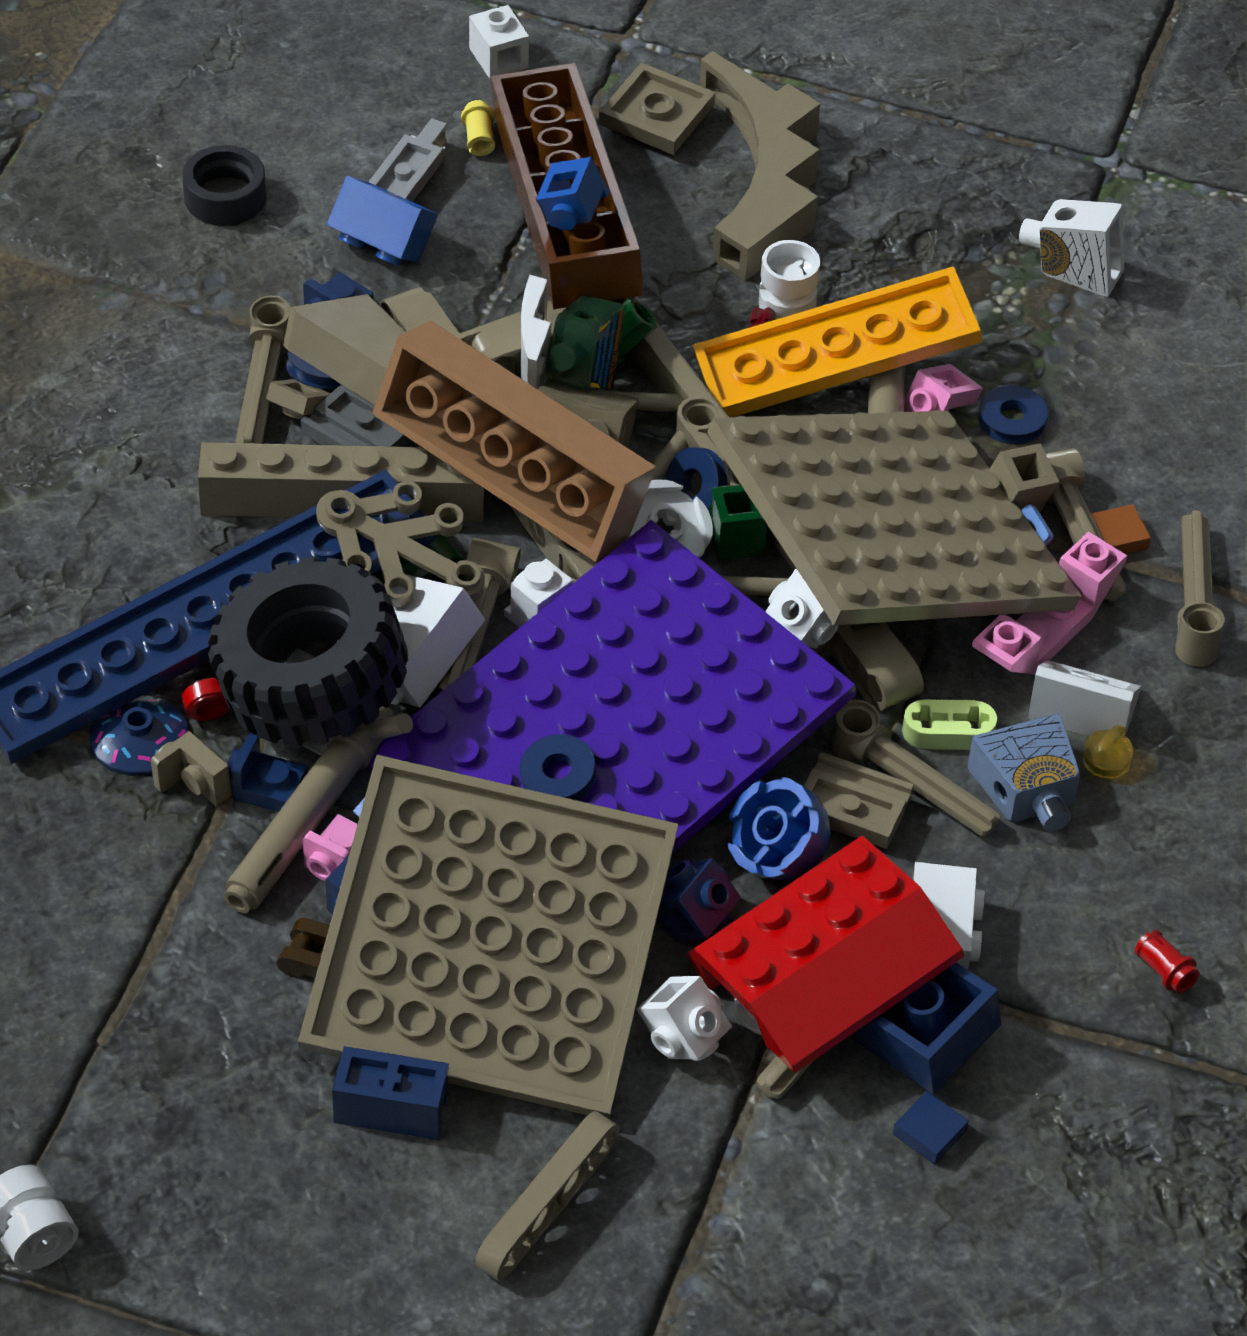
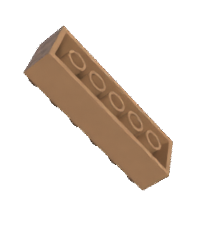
[372,320,656,562]

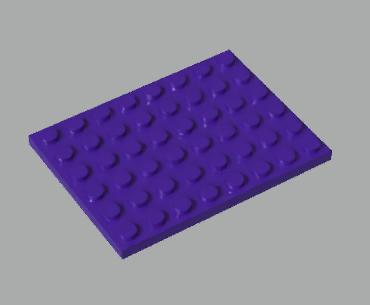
[366,520,856,854]

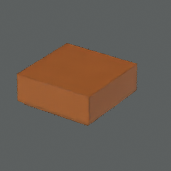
[1091,504,1151,554]

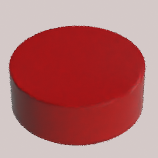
[182,678,229,721]

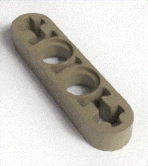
[475,1111,620,1281]

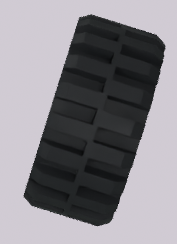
[208,557,408,747]

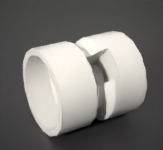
[758,240,820,320]
[0,1165,79,1271]

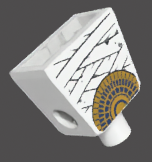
[1019,199,1125,297]

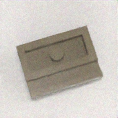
[804,752,914,849]

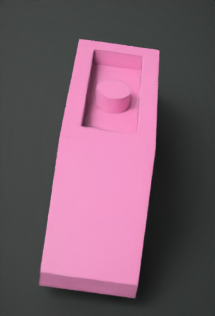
[972,531,1127,675]

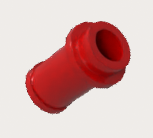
[1134,929,1200,994]

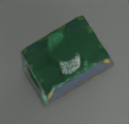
[547,295,627,391]

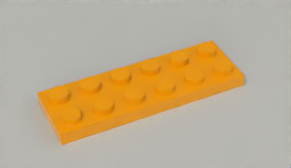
[693,266,982,418]

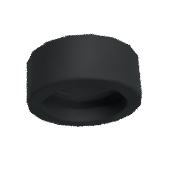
[182,145,266,226]

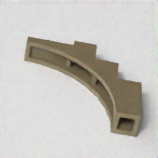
[700,51,820,281]

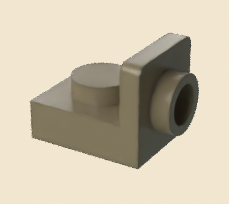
[151,731,232,807]

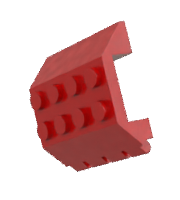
[685,835,965,1073]

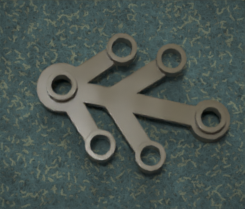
[316,481,485,607]

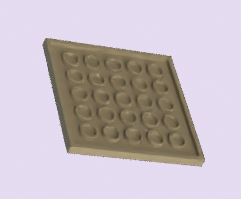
[707,410,1081,625]
[298,755,679,1119]

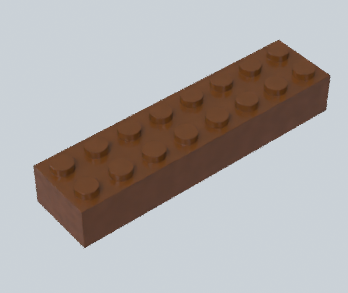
[490,63,644,310]

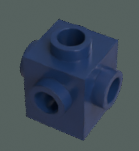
[657,858,741,942]

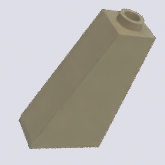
[283,294,406,405]

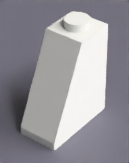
[390,574,485,708]

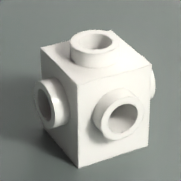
[765,569,839,649]
[636,976,732,1061]

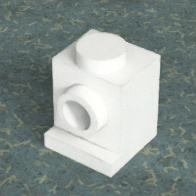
[504,559,573,628]

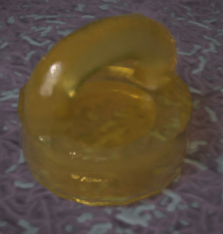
[1083,725,1133,779]

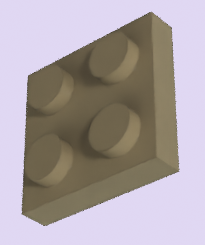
[598,62,716,155]

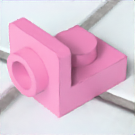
[904,364,983,412]
[303,814,357,881]

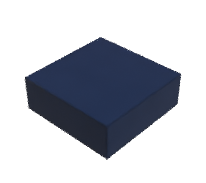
[893,1091,969,1164]

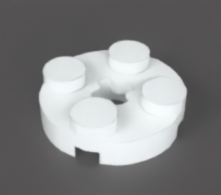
[630,480,713,559]

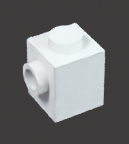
[469,5,529,79]

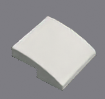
[521,275,551,389]

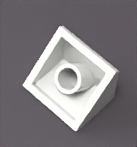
[1028,660,1141,745]

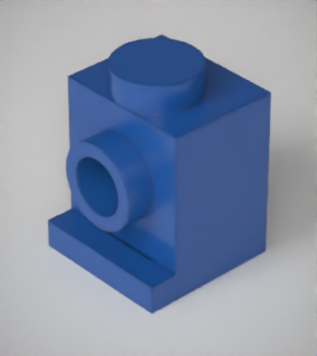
[536,157,609,230]

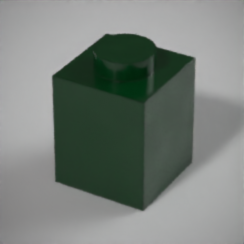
[710,484,767,561]

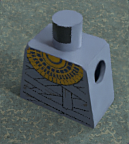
[968,713,1080,832]

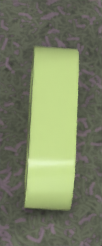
[902,699,997,750]

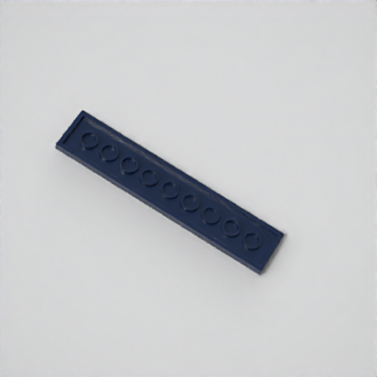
[0,469,437,764]

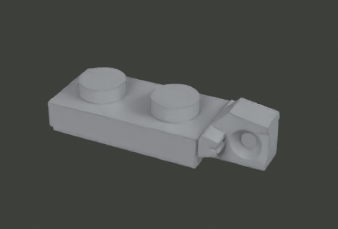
[369,118,447,202]

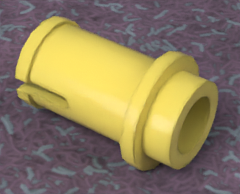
[461,100,495,156]

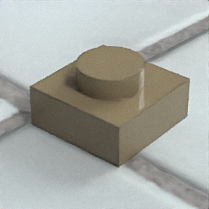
[266,379,331,419]

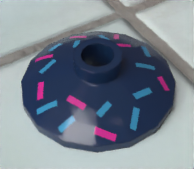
[90,696,188,776]

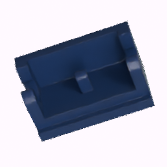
[332,1046,449,1140]

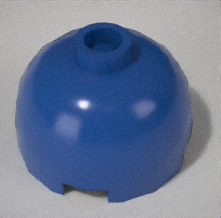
[728,777,831,881]

